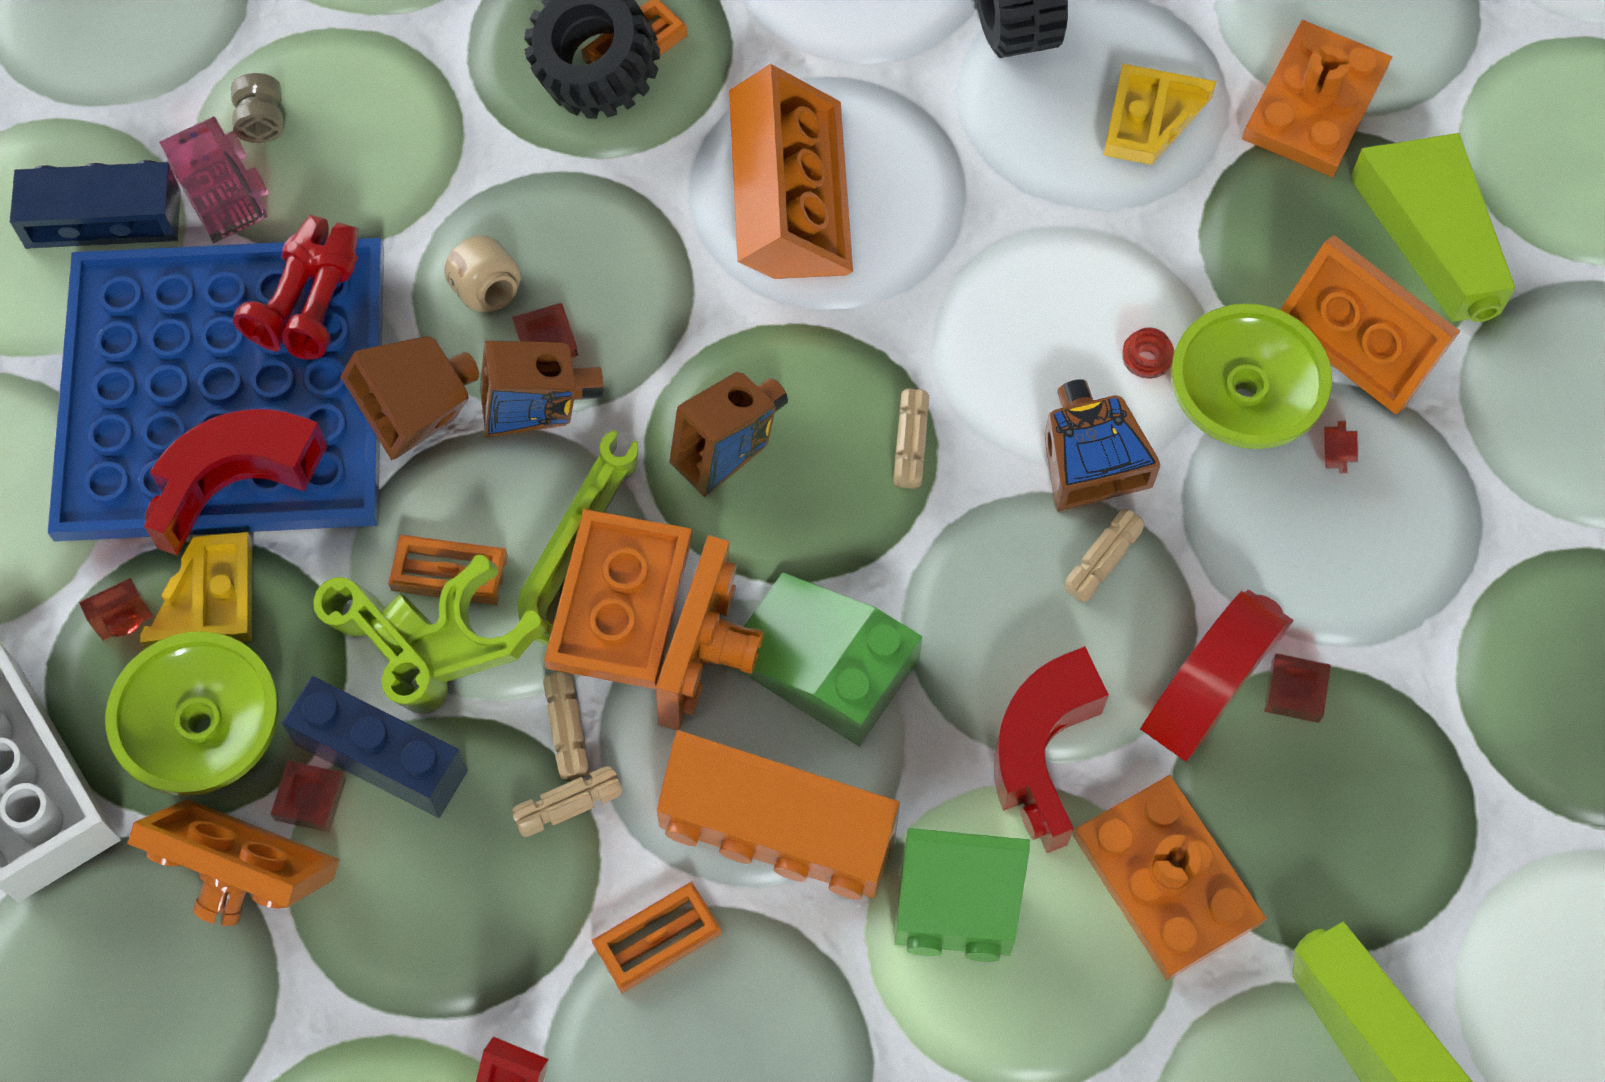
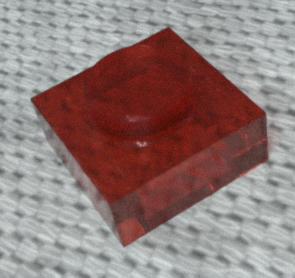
[512,303,578,358]
[79,578,153,641]
[1264,653,1331,723]
[271,761,346,832]

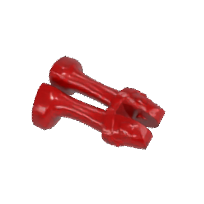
[232,214,359,360]

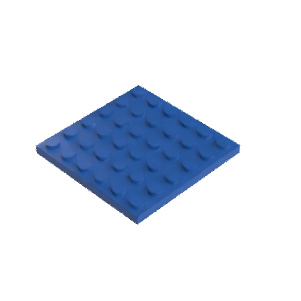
[47,238,384,542]

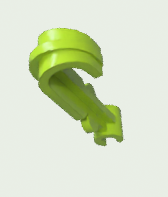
[517,430,638,645]

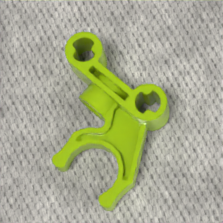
[313,554,549,714]

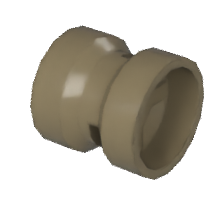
[231,73,284,143]

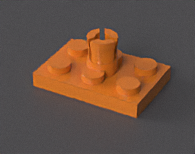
[1242,20,1393,177]
[1280,235,1461,415]
[544,509,692,689]
[656,535,764,730]
[1072,775,1267,981]
[127,799,340,926]

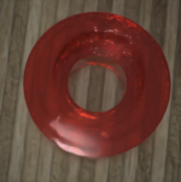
[1122,327,1175,379]
[1324,420,1359,474]

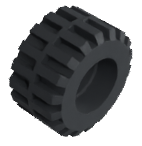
[524,0,660,119]
[976,0,1068,58]

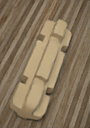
[893,388,929,489]
[1064,509,1144,602]
[543,672,589,780]
[512,766,622,837]

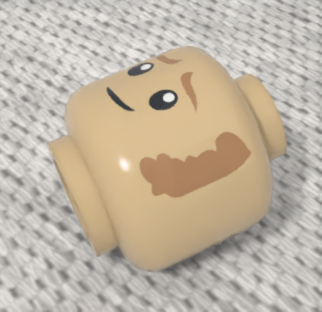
[444,236,521,312]

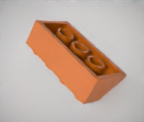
[729,63,853,279]
[657,730,900,900]

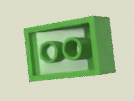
[733,572,923,747]
[895,828,1030,962]

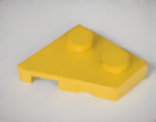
[1103,63,1216,165]
[140,532,252,649]

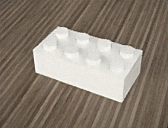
[0,643,121,903]

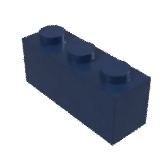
[9,160,181,249]
[282,675,468,818]

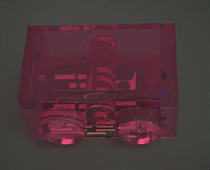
[159,116,269,244]

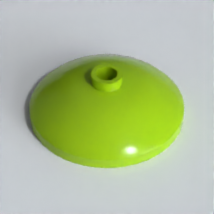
[1171,304,1332,449]
[105,631,279,796]

